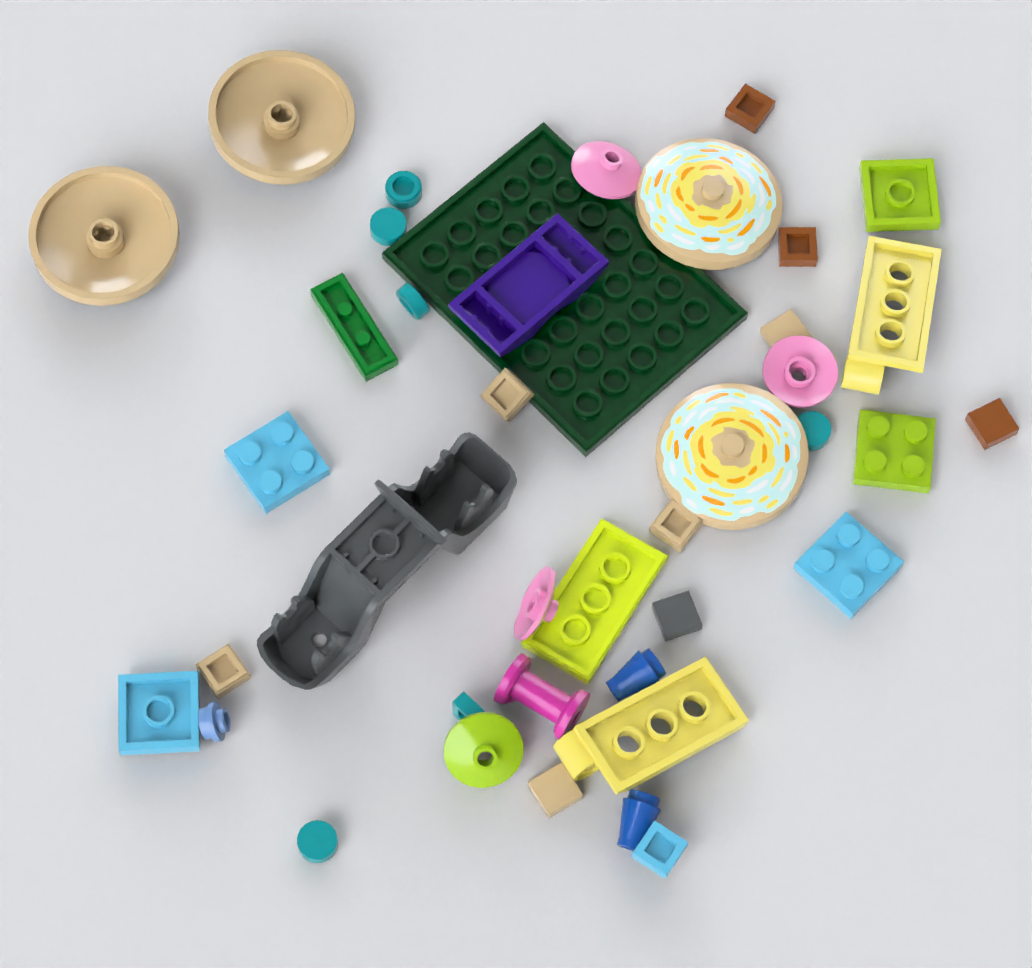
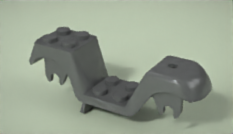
[257,432,517,690]

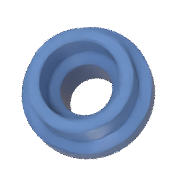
[198,702,230,742]

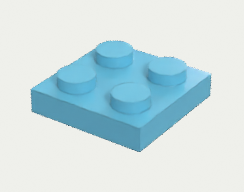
[224,411,330,514]
[794,512,904,619]
[118,671,200,755]

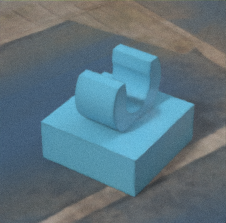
[631,820,689,879]

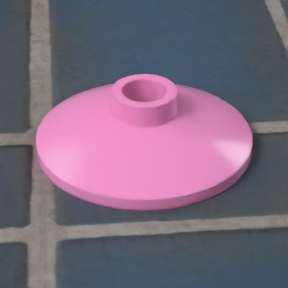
[571,141,642,199]
[762,336,838,408]
[514,566,559,641]

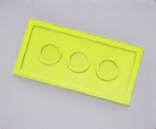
[521,518,668,685]

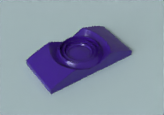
[448,213,609,357]

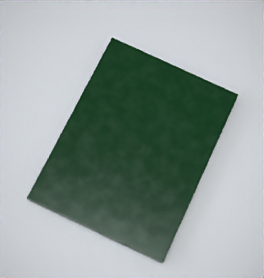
[382,122,748,457]

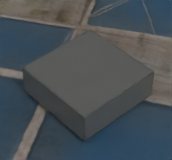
[652,590,703,642]

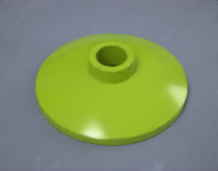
[443,712,524,788]

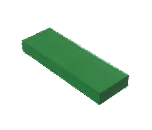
[310,272,398,382]

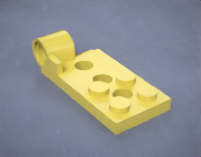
[841,236,942,395]
[553,656,749,795]

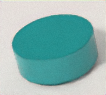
[385,171,422,209]
[370,207,407,246]
[396,283,430,320]
[797,411,831,451]
[297,820,338,863]

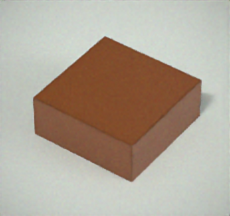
[725,83,776,134]
[778,227,818,267]
[965,398,1019,450]

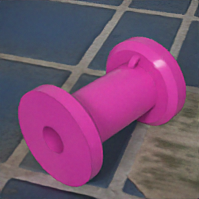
[494,653,591,740]

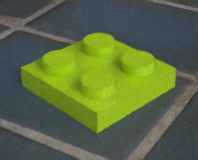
[859,158,941,232]
[852,409,936,493]

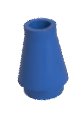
[605,648,666,702]
[617,789,661,851]

